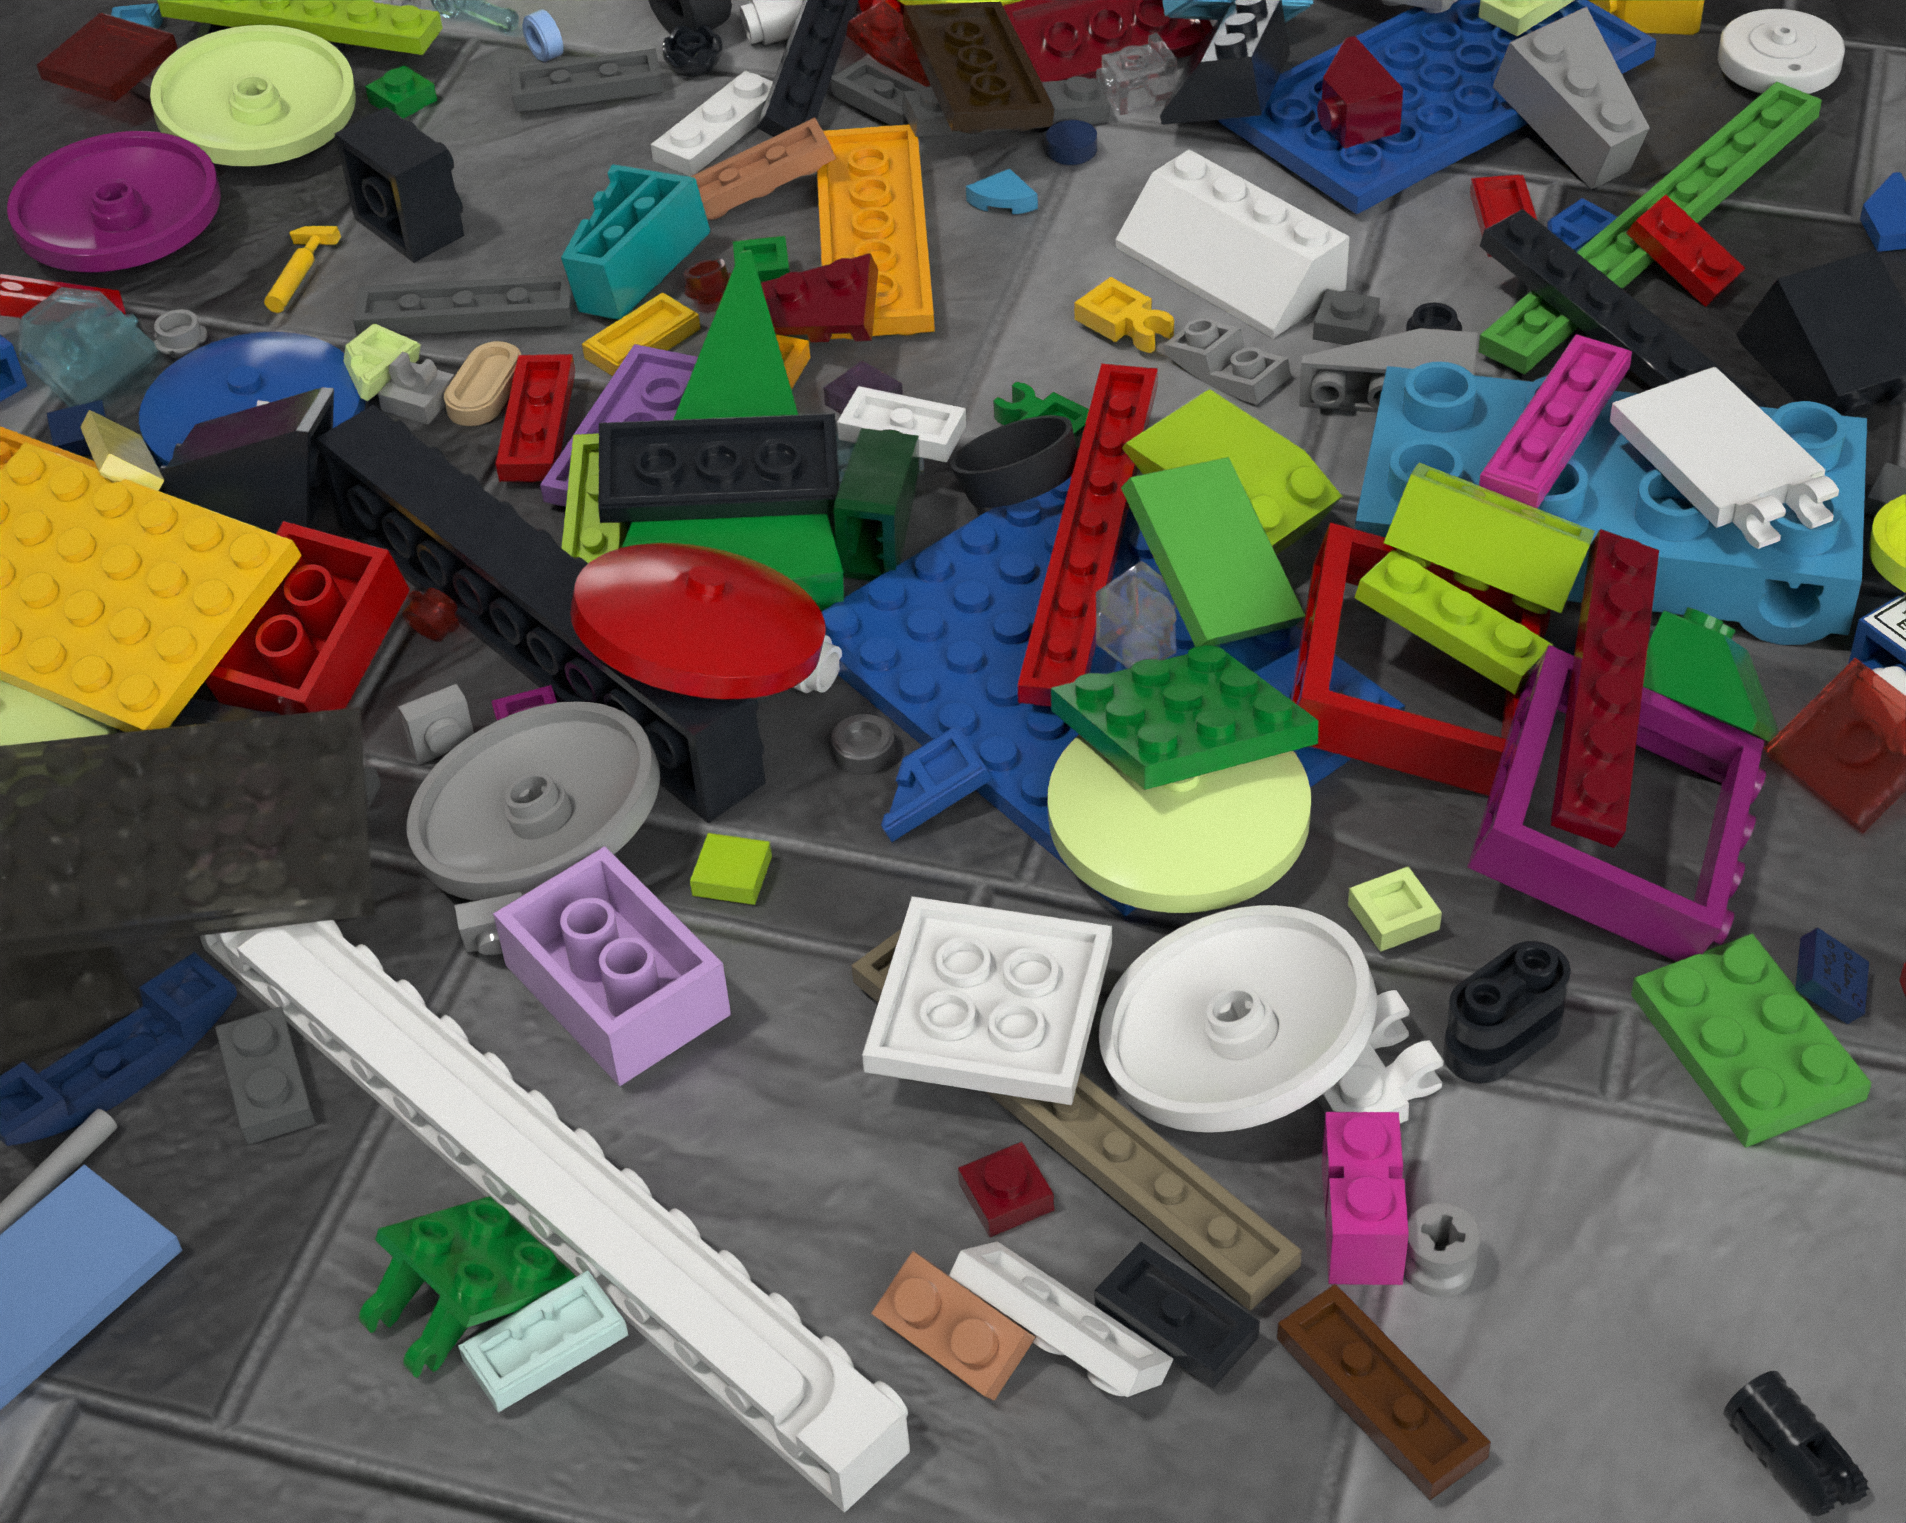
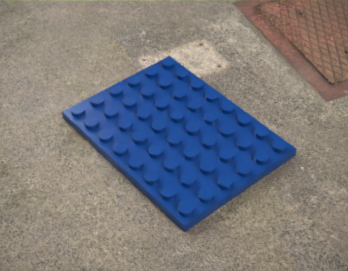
[821,476,1405,916]

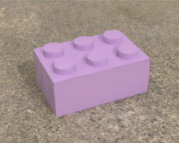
[493,846,731,1087]

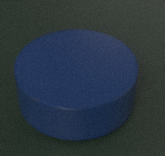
[1046,120,1097,165]

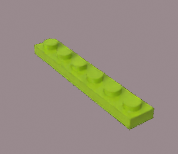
[157,0,443,55]

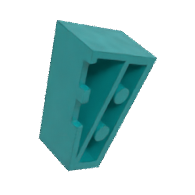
[561,164,711,320]

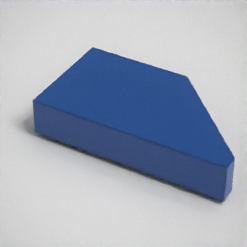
[1860,172,1906,252]
[1547,198,1617,252]
[881,725,992,842]

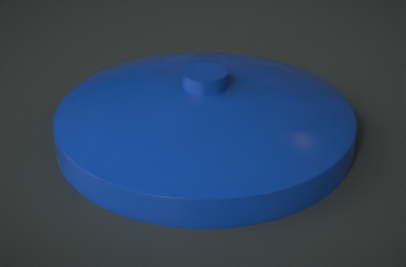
[139,332,365,469]

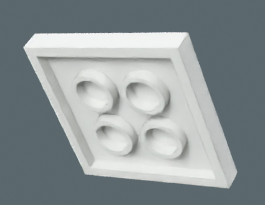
[862,897,1112,1105]

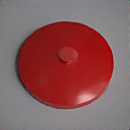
[570,543,826,699]

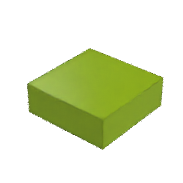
[690,833,772,905]

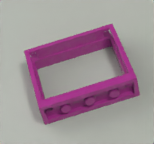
[1467,645,1766,962]

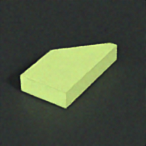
[343,324,421,401]

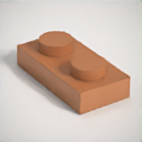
[871,1251,1036,1401]

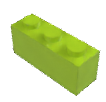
[1384,462,1595,614]

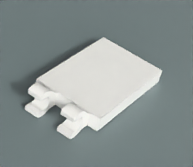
[1610,367,1839,549]

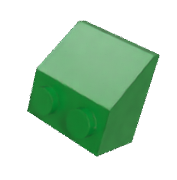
[1643,607,1780,744]

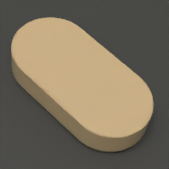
[444,341,521,426]

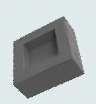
[1313,289,1380,345]

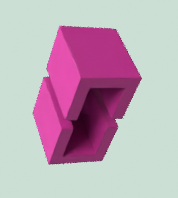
[1322,1112,1409,1285]

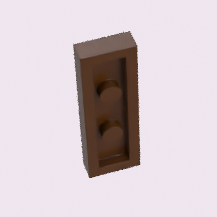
[1277,1284,1491,1500]

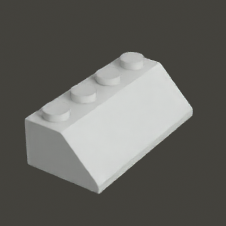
[1116,149,1349,339]

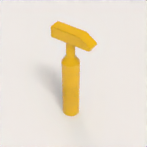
[264,226,341,313]

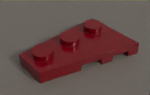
[719,253,878,343]

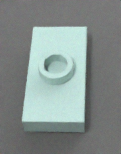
[458,1270,628,1413]

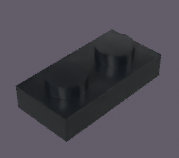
[1094,1241,1260,1388]

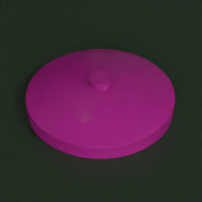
[7,131,221,272]

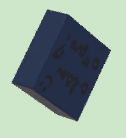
[1795,927,1869,1024]

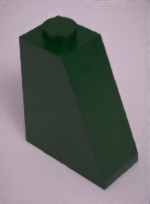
[834,428,919,581]

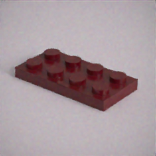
[1003,0,1213,82]

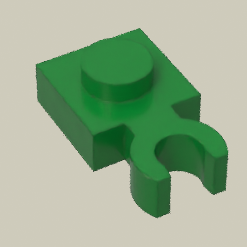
[993,382,1089,449]

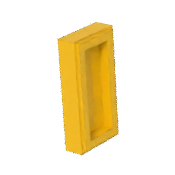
[582,292,701,376]

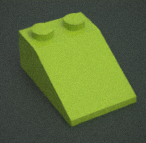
[1122,389,1343,555]

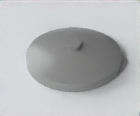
[407,702,660,901]

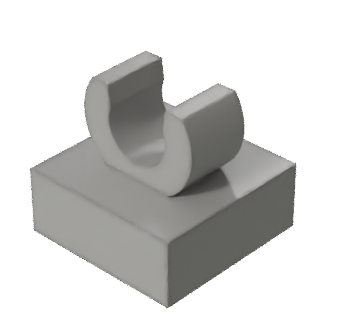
[378,352,455,424]

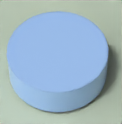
[522,9,563,62]

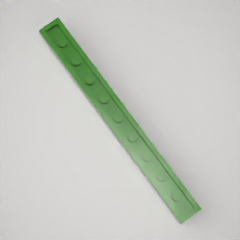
[1478,82,1822,374]

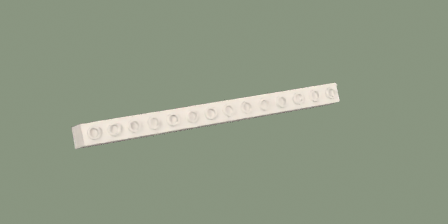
[189,862,910,1513]

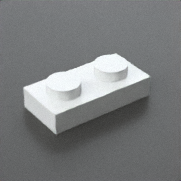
[837,386,967,462]

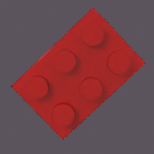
[204,521,410,725]

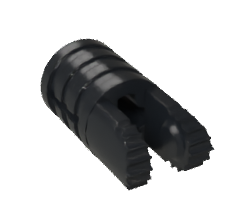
[1723,1371,1870,1517]

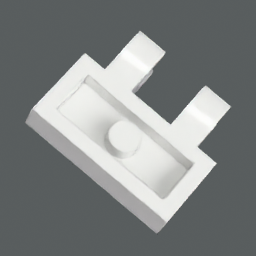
[1316,990,1443,1123]

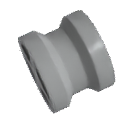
[1404,1202,1480,1297]

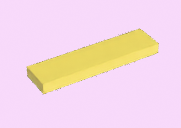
[80,410,164,491]

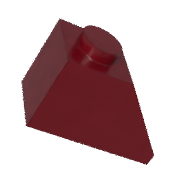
[1317,36,1403,149]

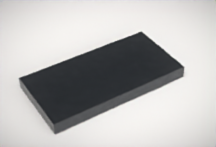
[598,413,840,523]

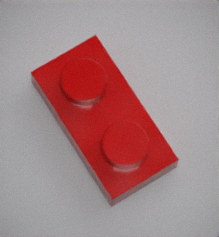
[1626,195,1745,307]

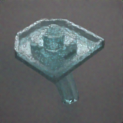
[19,287,159,407]

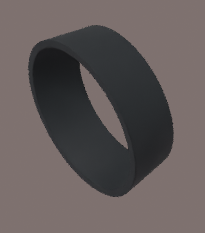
[950,415,1077,508]

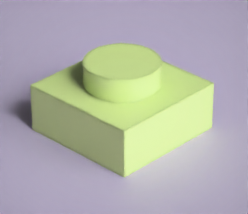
[1348,866,1442,952]

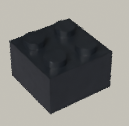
[334,107,465,263]

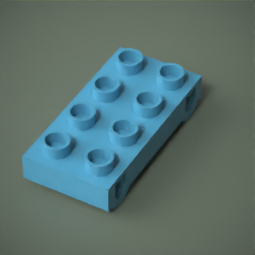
[1355,362,1867,645]

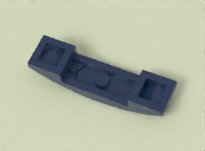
[0,952,237,1146]

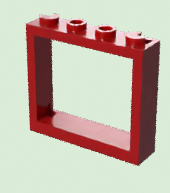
[1291,522,1550,796]

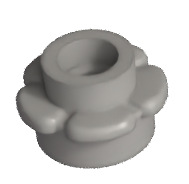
[154,309,207,359]

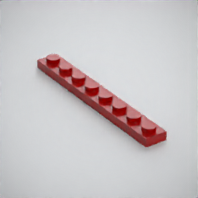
[1017,363,1158,706]

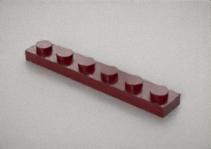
[1550,529,1659,848]

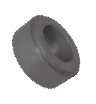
[831,714,895,775]

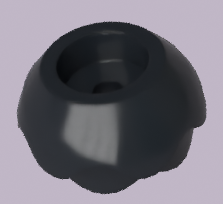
[662,24,722,77]

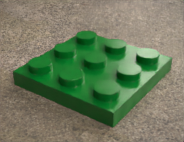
[1051,645,1319,790]

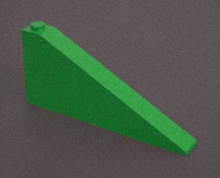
[622,250,844,611]

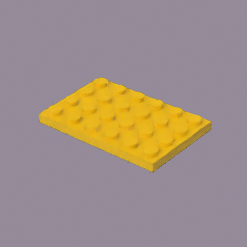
[0,442,302,745]

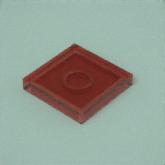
[36,12,178,102]
[1764,658,1906,833]

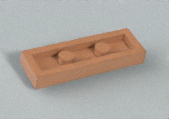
[690,118,836,220]

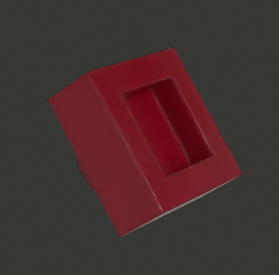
[958,1141,1054,1238]

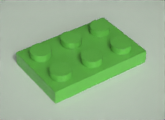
[1631,933,1872,1148]

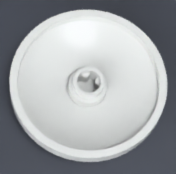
[1099,905,1377,1133]

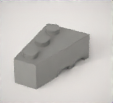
[1493,6,1650,190]

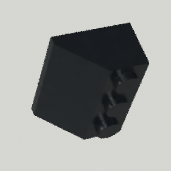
[1160,0,1290,125]

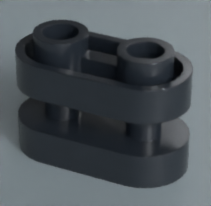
[1443,941,1571,1084]

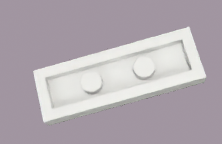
[651,71,773,176]
[949,1241,1173,1397]

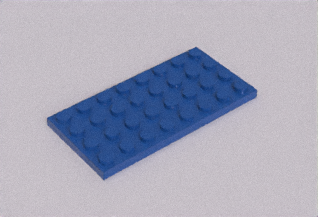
[1219,0,1656,214]

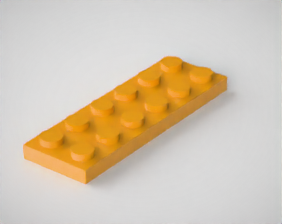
[817,124,935,339]

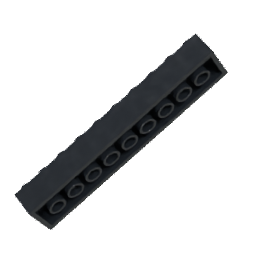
[316,405,766,823]

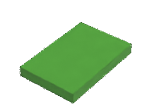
[1121,457,1305,647]

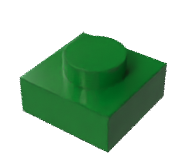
[365,65,437,119]
[732,236,790,282]

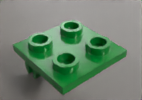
[359,1196,577,1378]

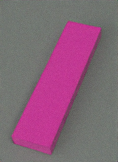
[1479,335,1632,508]

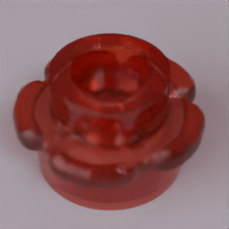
[683,259,732,305]
[402,588,460,642]

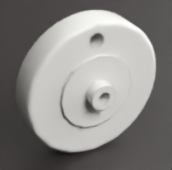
[1718,9,1845,94]

